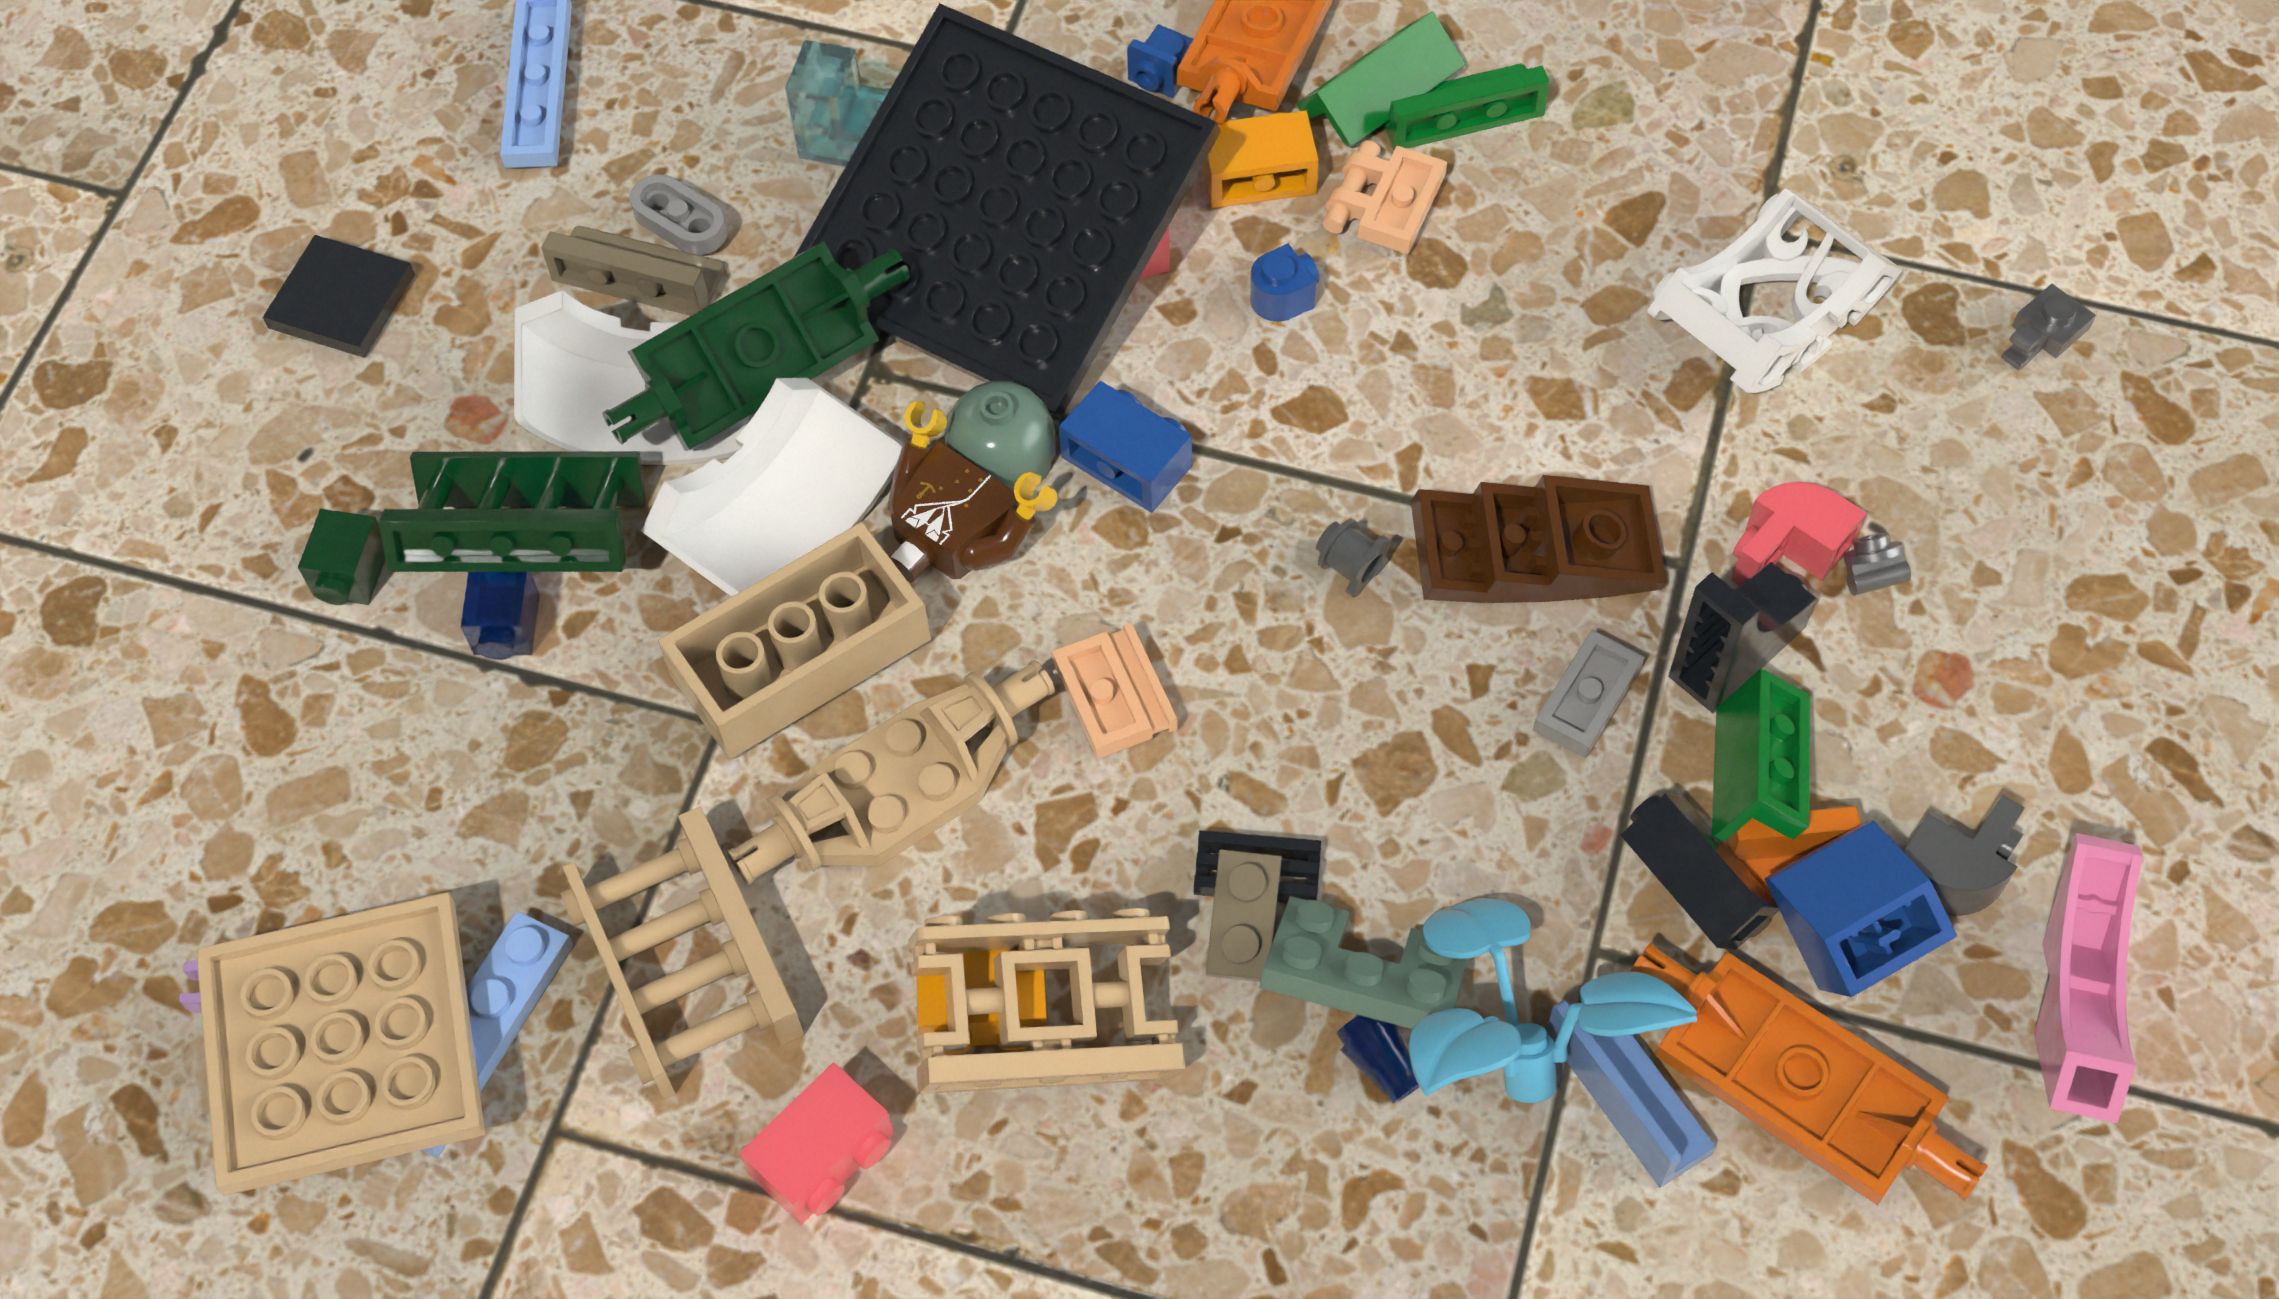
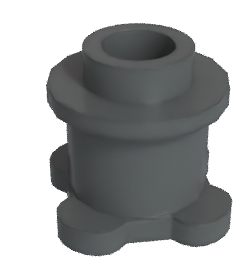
[1316,518,1392,597]

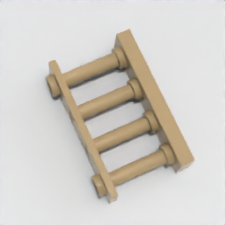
[560,806,804,1100]

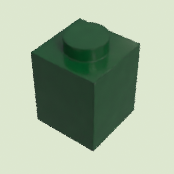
[298,509,386,605]

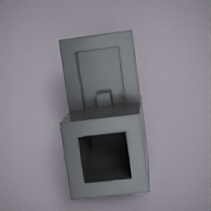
[1903,795,2025,916]

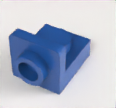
[1127,24,1193,99]

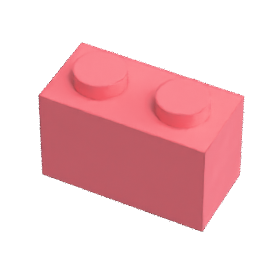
[739,1062,894,1225]

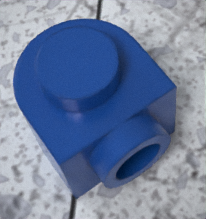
[1250,243,1320,322]

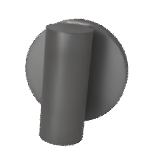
[1843,533,1911,596]

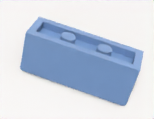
[1546,1000,1716,1188]

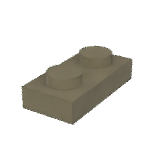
[1206,850,1282,982]

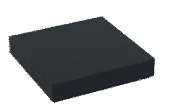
[263,235,415,358]

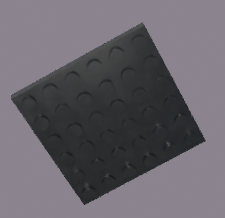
[793,3,1221,419]

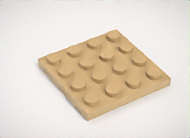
[196,892,485,1196]

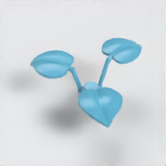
[1409,898,1697,1103]

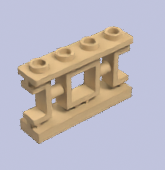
[908,908,1185,1094]

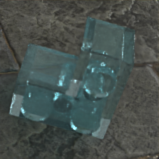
[785,40,890,167]

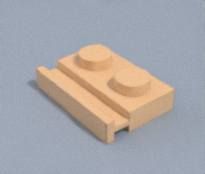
[1052,622,1177,759]

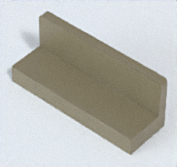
[541,226,725,316]

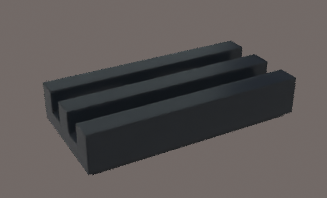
[1194,830,1322,903]

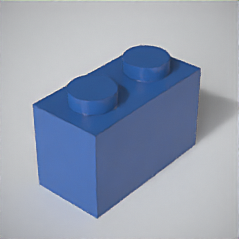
[1059,380,1192,513]

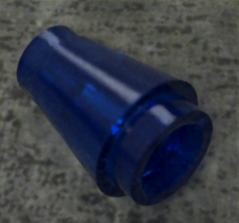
[1336,1015,1420,1104]

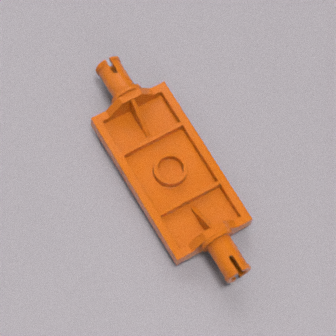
[1177,0,1333,125]
[1630,943,1988,1206]

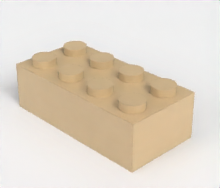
[658,522,931,761]

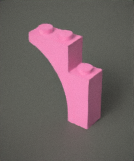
[2034,833,2143,1123]

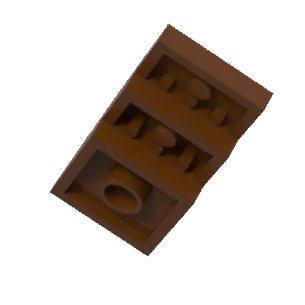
[1411,475,1667,603]

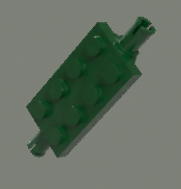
[602,241,910,451]

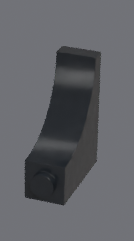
[1668,562,1817,714]

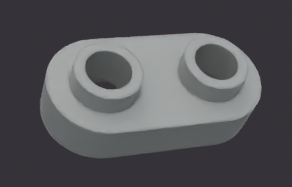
[630,174,727,255]

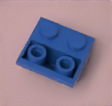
[1764,820,1957,997]

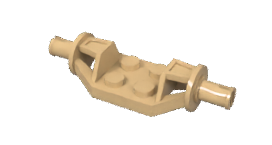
[727,660,1055,885]

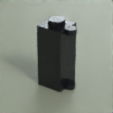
[1620,793,1779,950]

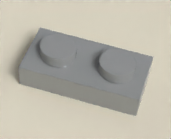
[1533,630,1645,758]

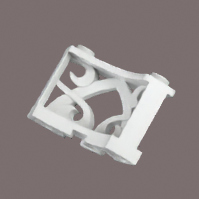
[1647,188,1903,393]

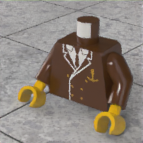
[888,401,1057,583]

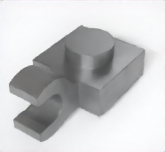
[2001,283,2097,371]

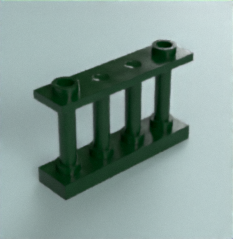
[379,451,646,572]

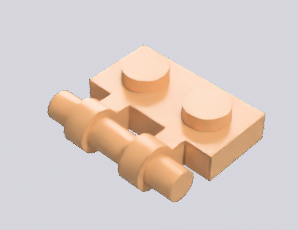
[1322,140,1447,254]

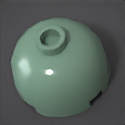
[944,381,1057,491]

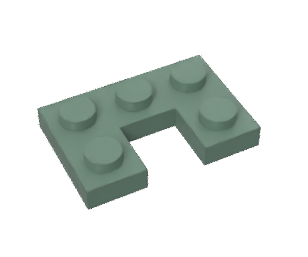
[1259,896,1468,1029]

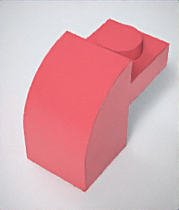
[1731,482,1867,586]

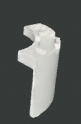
[514,290,753,465]
[641,378,903,597]

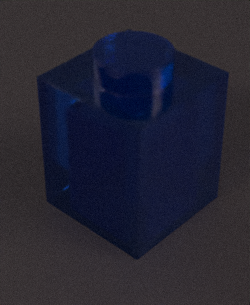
[460,572,540,660]

